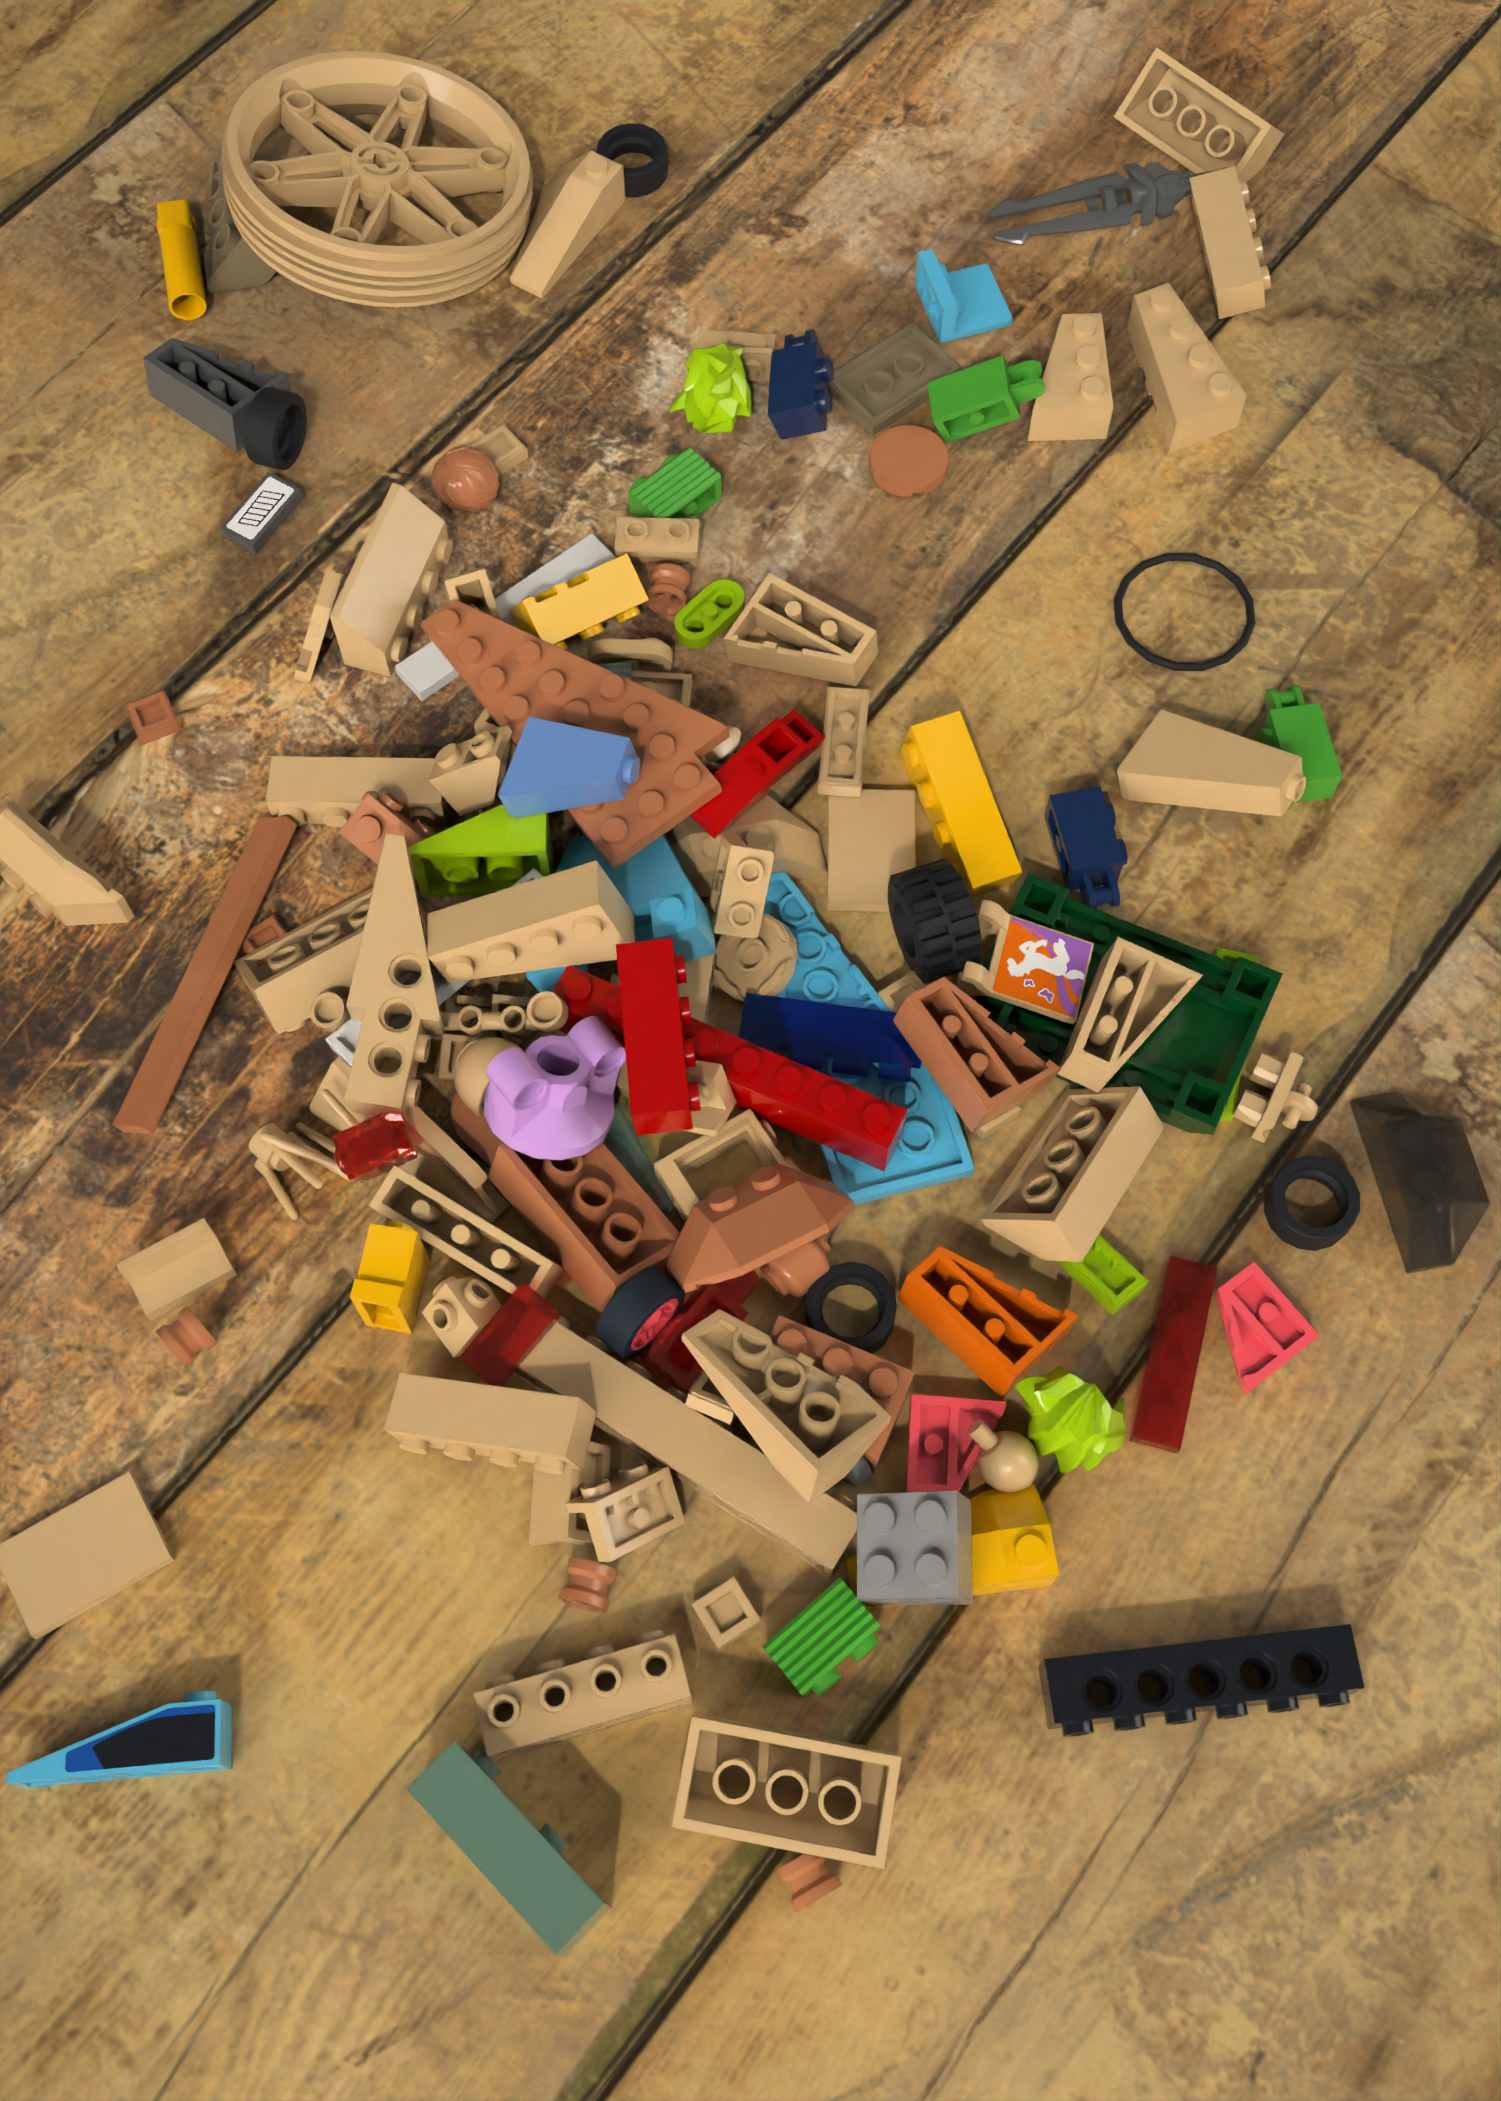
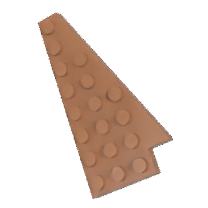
[419,599,730,870]

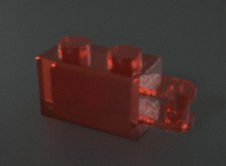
[640,1270,758,1390]

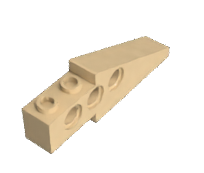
[344,833,444,1121]

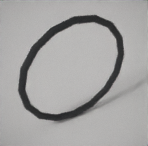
[1114,553,1256,671]

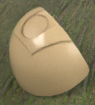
[452,1037,525,1117]

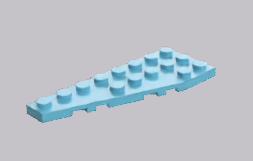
[763,871,975,1205]

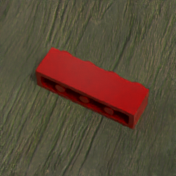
[616,938,701,1136]

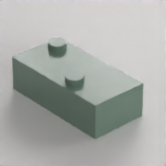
[407,1741,611,1957]

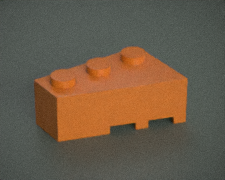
[897,1246,1079,1399]

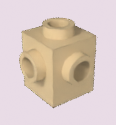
[422,1274,510,1358]

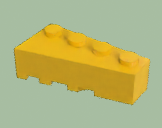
[898,711,1022,897]

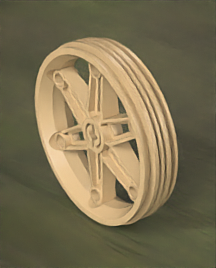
[222,51,533,307]

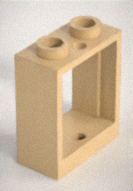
[653,1109,800,1225]

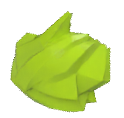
[669,343,751,434]
[1014,1365,1126,1473]

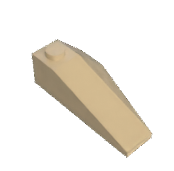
[681,1309,891,1504]

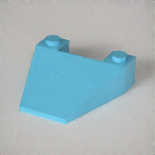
[526,834,716,992]

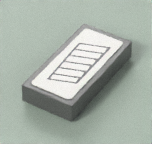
[220,472,304,554]

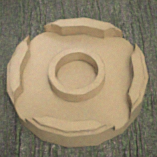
[714,914,798,1004]

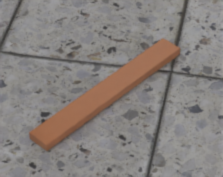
[113,816,297,1134]

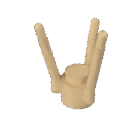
[260,1089,383,1183]
[248,1123,356,1220]

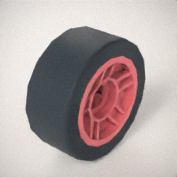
[595,1265,686,1359]

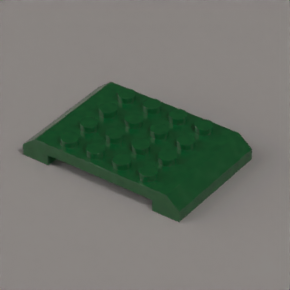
[970,873,1283,1135]

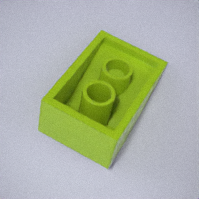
[409,805,554,897]

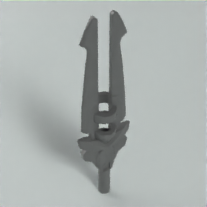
[988,162,1228,245]

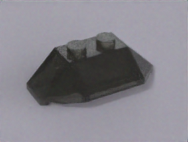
[1350,1091,1490,1274]

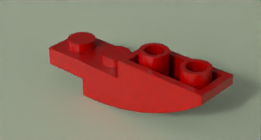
[689,709,826,839]

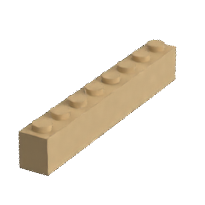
[499,1307,857,1579]

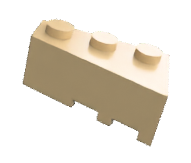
[1028,313,1113,441]
[723,573,878,687]

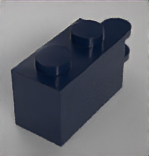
[768,329,833,440]
[1044,786,1127,909]

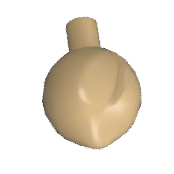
[967,1419,1039,1492]

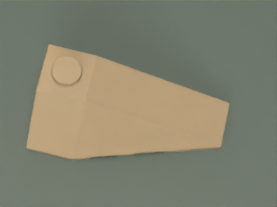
[510,151,626,298]

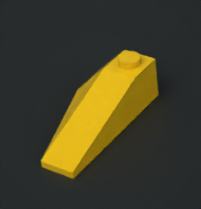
[846,1484,1059,1610]

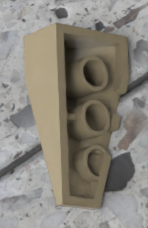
[201,146,279,294]

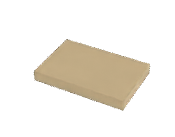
[827,789,916,912]
[0,1472,175,1640]

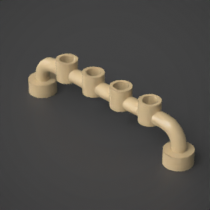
[310,991,568,1039]

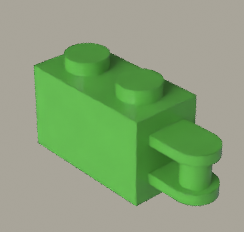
[927,355,1045,443]
[1257,685,1342,804]

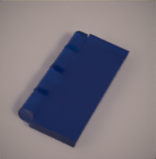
[739,993,921,1083]

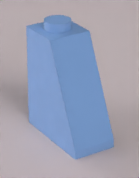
[498,716,640,818]

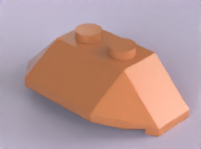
[665,1163,855,1293]

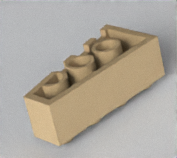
[1127,282,1247,454]
[427,860,636,983]

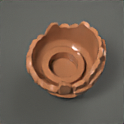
[431,446,500,513]

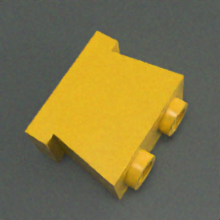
[350,1221,431,1334]

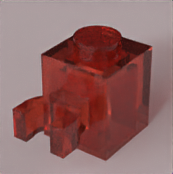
[332,1113,418,1181]

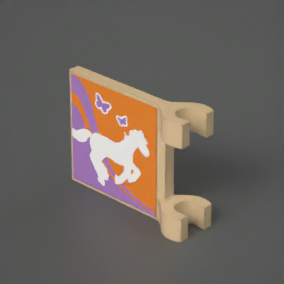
[955,899,1094,1025]

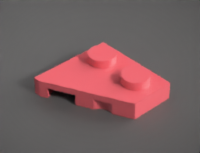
[1214,1261,1319,1395]
[905,1394,1006,1493]

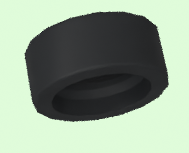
[596,123,668,198]
[244,387,307,470]
[1264,1155,1360,1251]
[805,1262,897,1354]

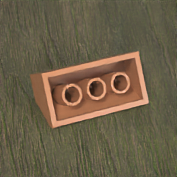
[488,1142,680,1313]

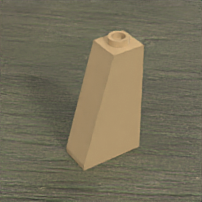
[1117,709,1306,817]

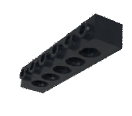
[1038,1624,1365,1737]

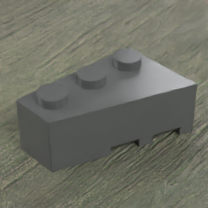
[143,338,291,452]

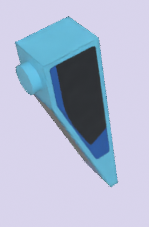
[6,1691,232,1788]

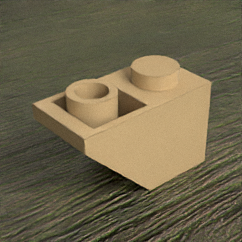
[428,725,513,816]

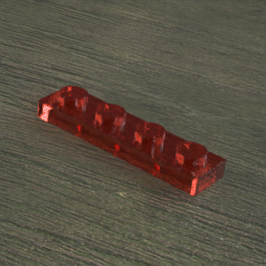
[1129,1256,1217,1454]

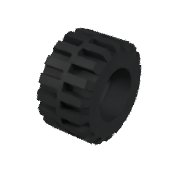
[888,859,982,983]

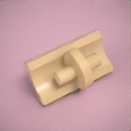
[1234,1051,1318,1143]

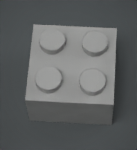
[857,1491,973,1606]

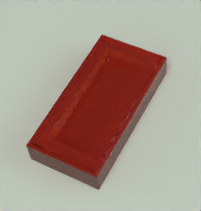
[459,1281,563,1387]

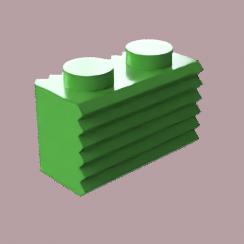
[628,447,722,519]
[762,1577,882,1697]

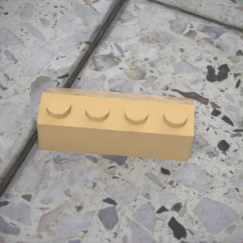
[1114,47,1285,182]
[329,482,453,677]
[234,887,427,1035]
[980,1086,1165,1262]
[672,1713,902,1869]

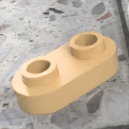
[588,637,672,673]

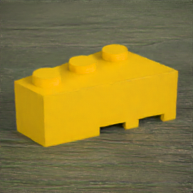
[509,553,649,650]

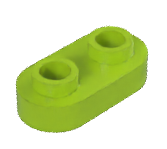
[674,579,745,649]

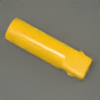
[156,200,206,320]

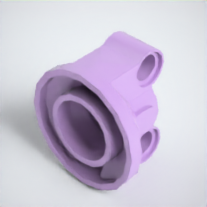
[483,1016,626,1160]

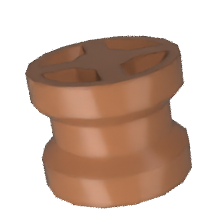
[646,563,691,616]
[155,1306,217,1367]
[558,1558,618,1613]
[776,1854,842,1912]

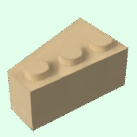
[1057,937,1203,1093]

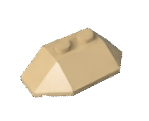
[0,793,135,926]
[665,795,828,898]

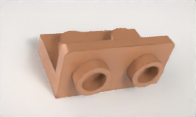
[338,790,437,881]

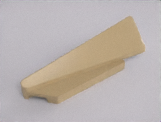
[310,1057,511,1225]

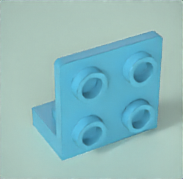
[915,249,1013,343]

